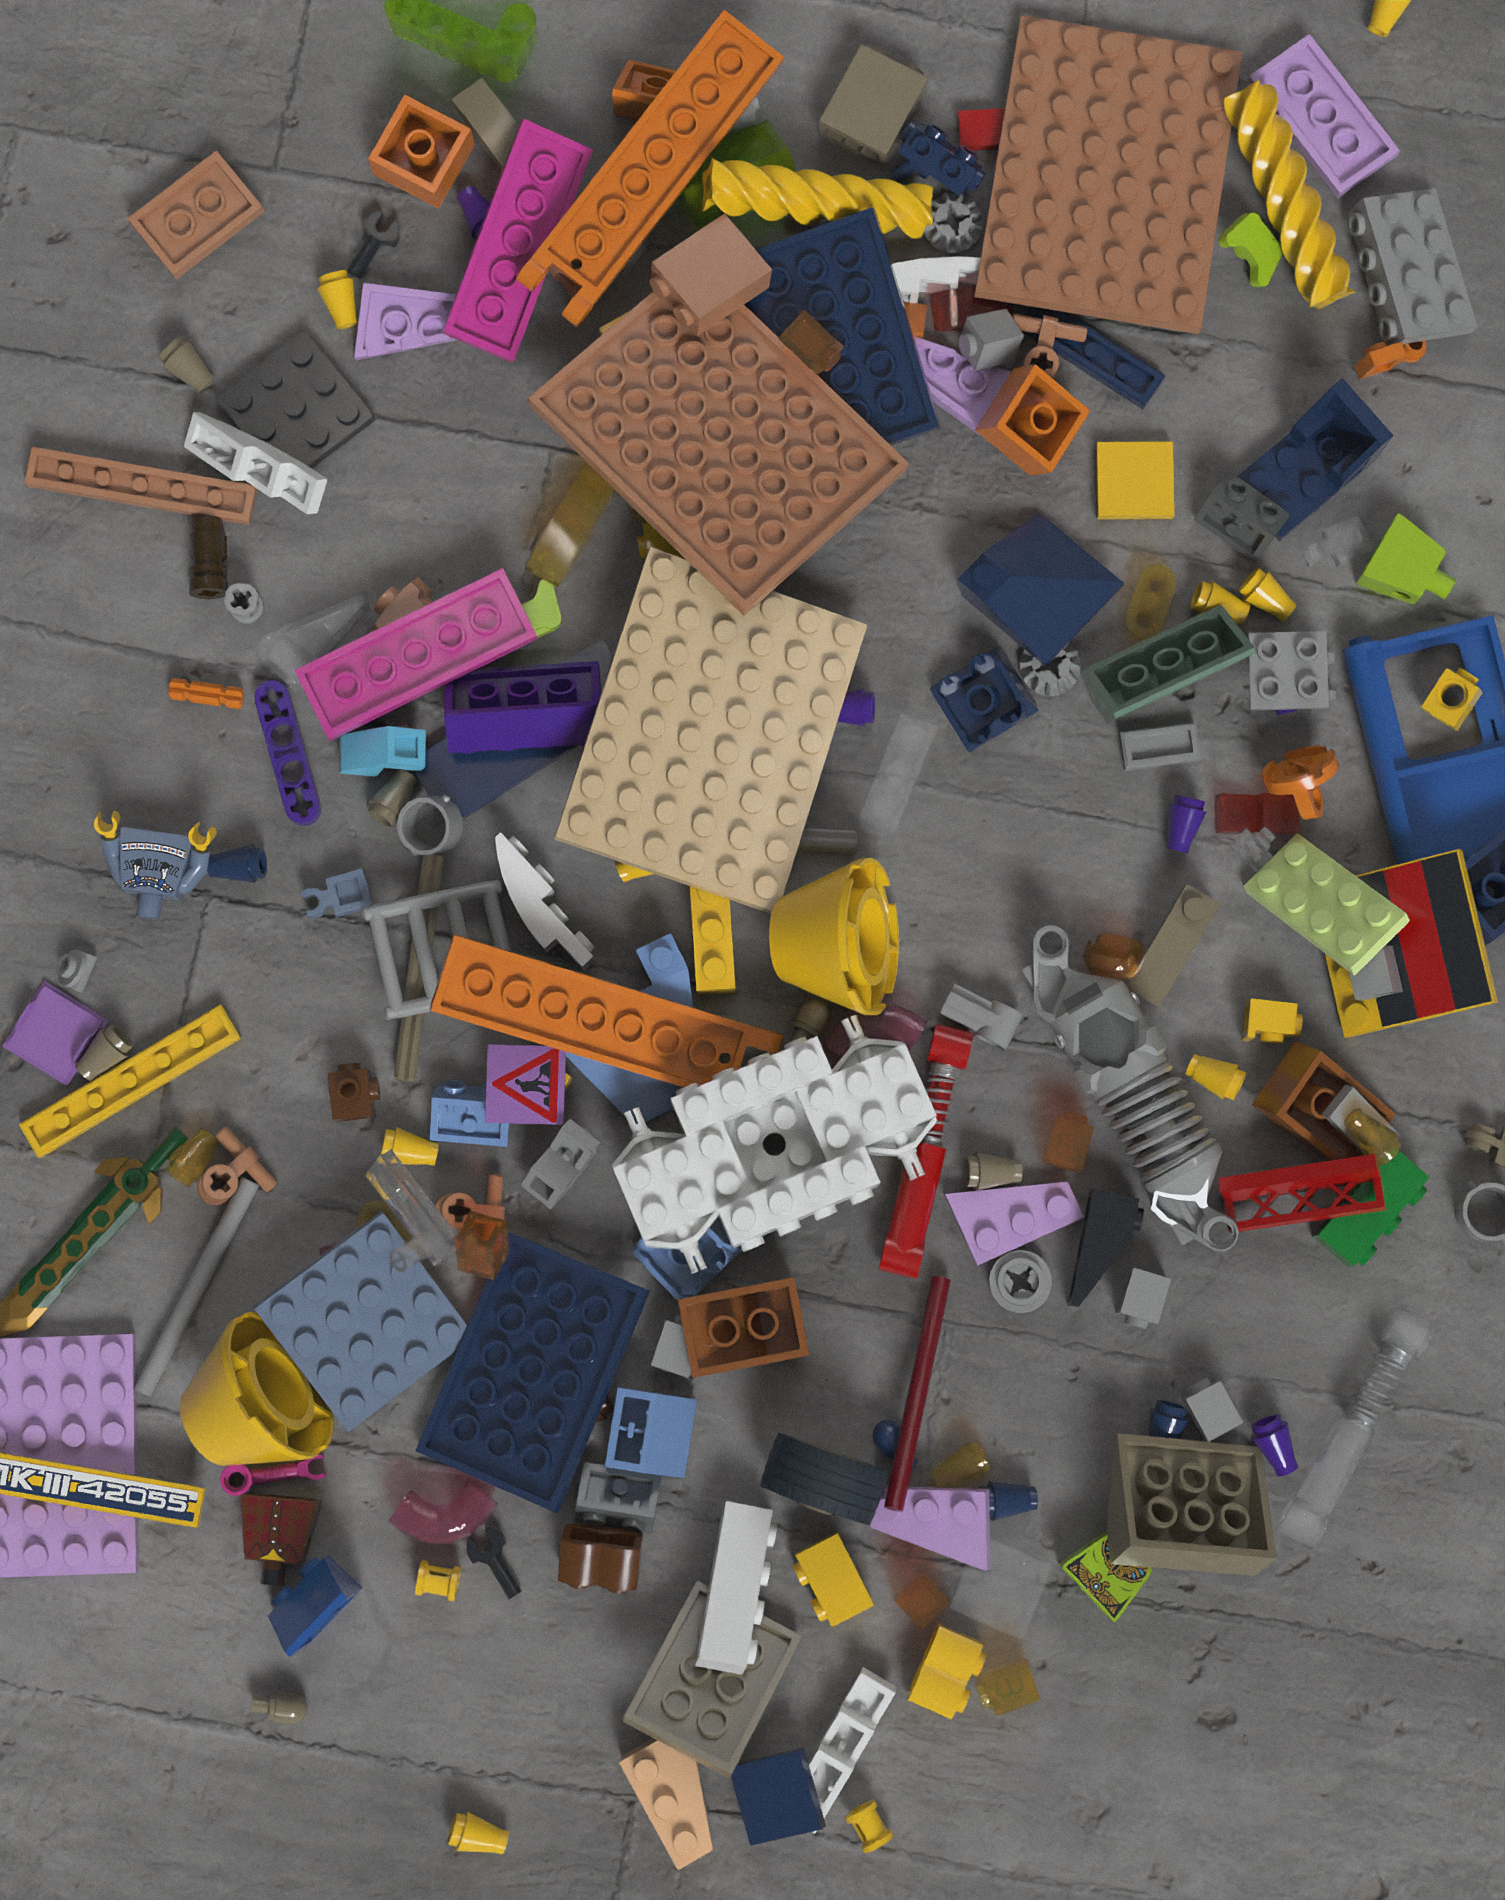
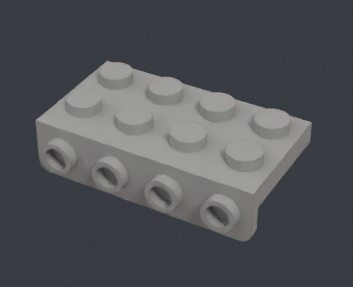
[1348,188,1478,346]

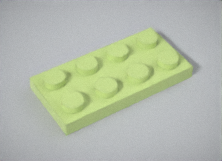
[1243,833,1410,976]

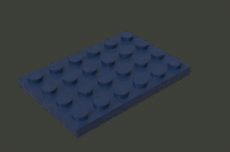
[744,207,941,445]
[415,1232,650,1513]

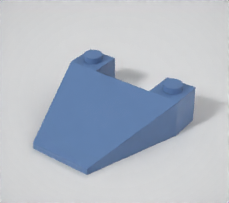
[566,933,694,1124]

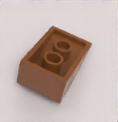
[1252,1041,1396,1161]
[678,1277,809,1378]

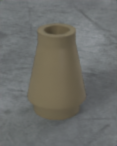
[159,337,216,394]
[367,769,417,828]
[75,1024,133,1081]
[963,1152,1022,1191]

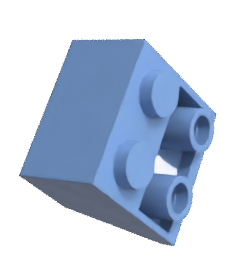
[605,1387,697,1478]

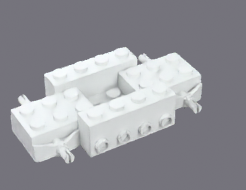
[612,1015,937,1274]

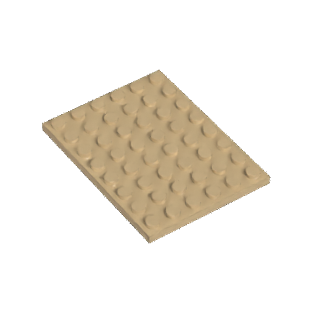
[554,547,867,914]

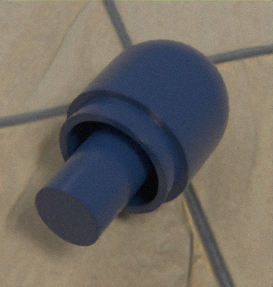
[872,1420,919,1468]

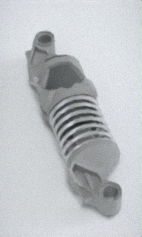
[1022,925,1239,1251]

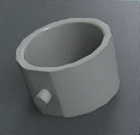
[397,794,463,856]
[1456,1180,1505,1244]

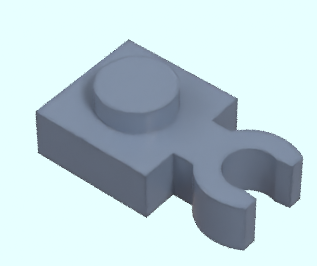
[301,868,374,919]

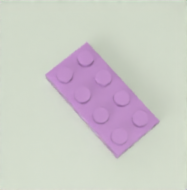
[1247,34,1400,199]

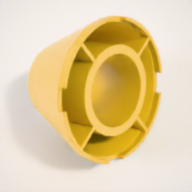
[769,858,899,1015]
[179,1312,334,1466]

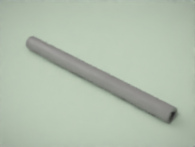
[134,1177,259,1397]

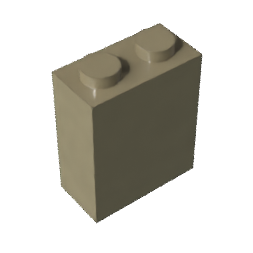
[819,44,928,168]

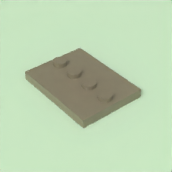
[622,1580,802,1779]

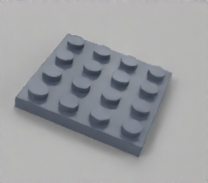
[253,1210,475,1432]

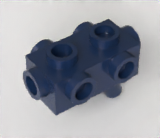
[890,121,986,196]

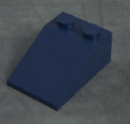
[1465,829,1505,945]

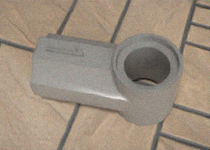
[939,984,1023,1050]

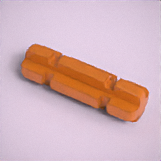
[168,678,245,709]

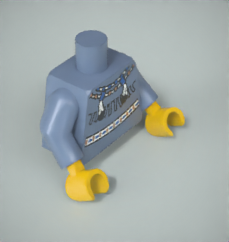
[94,811,217,920]

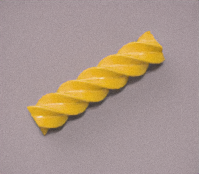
[1223,80,1356,309]
[702,158,933,239]

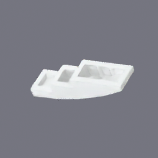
[892,256,981,304]
[184,412,328,514]
[808,1667,897,1834]

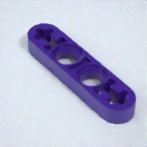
[254,680,321,826]

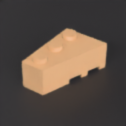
[619,1738,714,1870]

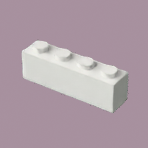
[695,1501,777,1675]

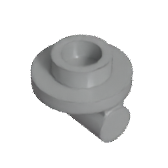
[57,949,97,993]

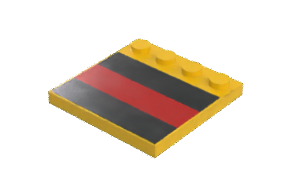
[1325,849,1498,1038]

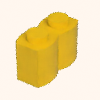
[906,1623,986,1719]

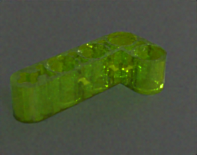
[384,0,539,83]

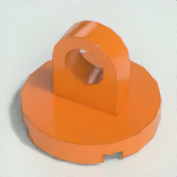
[1261,745,1339,820]

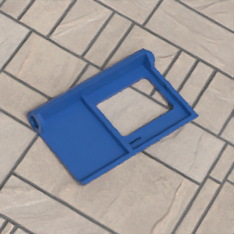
[1343,615,1505,865]

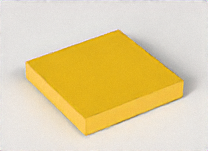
[1096,441,1175,519]

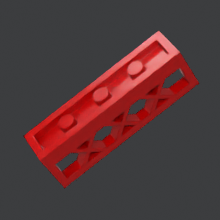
[1218,1154,1386,1233]

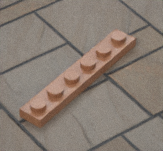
[24,447,258,526]

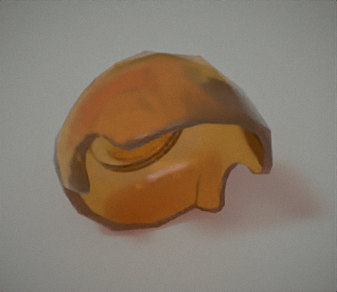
[1083,933,1146,982]

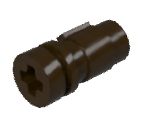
[189,516,228,599]

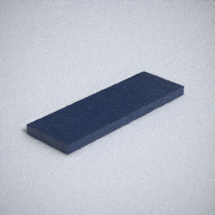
[413,639,613,820]

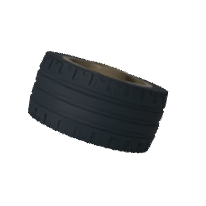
[760,1433,888,1525]

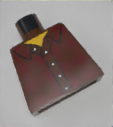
[241,1492,322,1586]

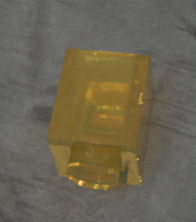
[976,1658,1041,1716]

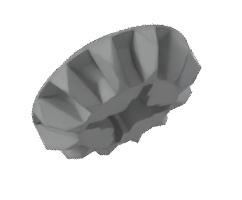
[924,193,983,253]
[1019,643,1081,696]
[989,1250,1052,1313]

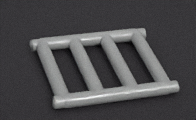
[361,879,510,1020]

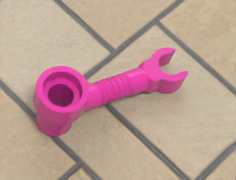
[220,1454,327,1496]

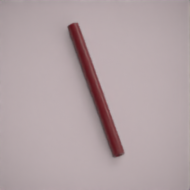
[884,1276,951,1512]

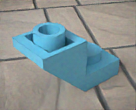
[339,726,426,777]

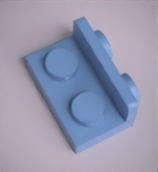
[430,1080,510,1147]

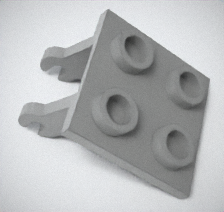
[1248,631,1336,710]

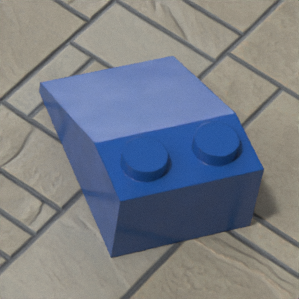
[268,1555,362,1657]

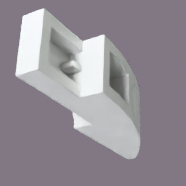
[495,833,595,971]

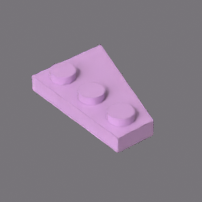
[354,283,456,360]
[914,336,1011,435]
[944,1182,1084,1266]
[870,1486,991,1571]

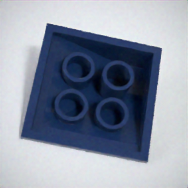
[957,513,1124,667]

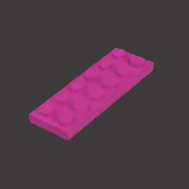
[441,118,593,363]
[294,568,538,741]

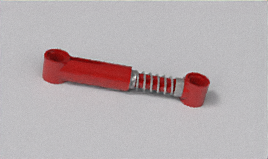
[878,1024,974,1279]

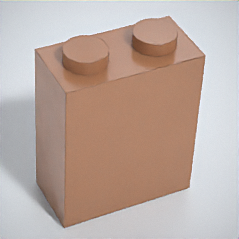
[650,213,772,336]

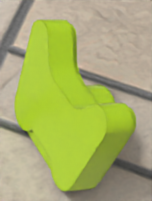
[1218,212,1283,288]
[521,579,562,638]

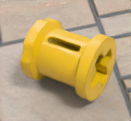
[415,1560,461,1602]
[844,1799,894,1854]

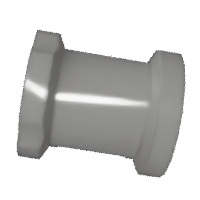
[224,582,264,624]

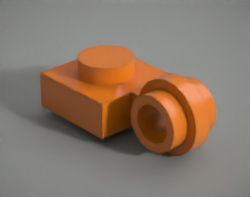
[1354,340,1426,380]

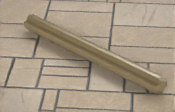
[394,854,444,1082]

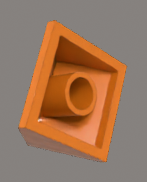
[612,59,676,121]

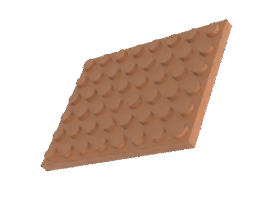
[974,15,1242,334]
[528,291,909,616]

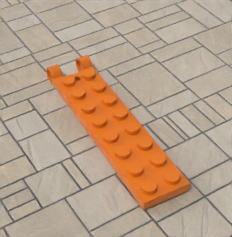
[516,10,784,327]
[429,934,784,1087]

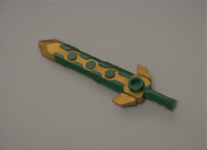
[0,1126,189,1337]

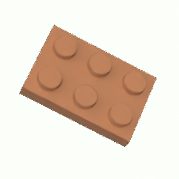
[127,150,265,280]

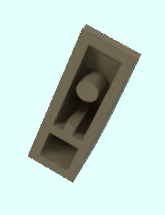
[1127,884,1221,1008]

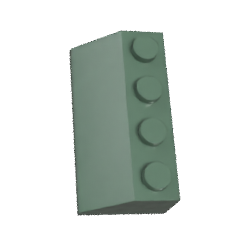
[1083,605,1256,724]

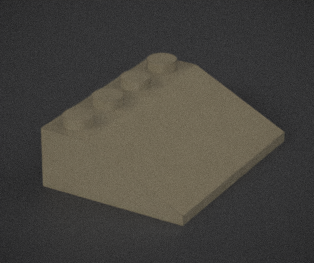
[1106,1433,1277,1576]

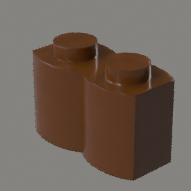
[558,1524,643,1594]

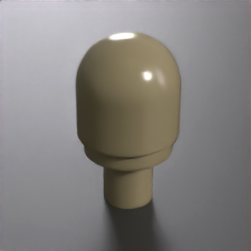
[791,999,830,1042]
[251,1690,308,1724]

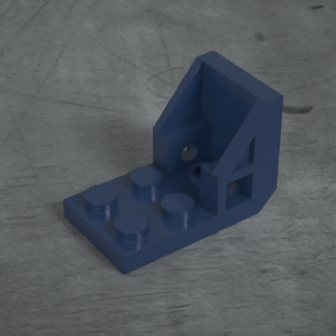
[1237,378,1394,542]

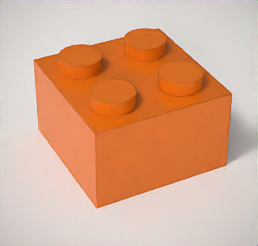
[368,94,475,209]
[975,364,1090,476]

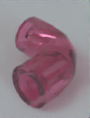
[822,1003,928,1059]
[388,1481,499,1544]

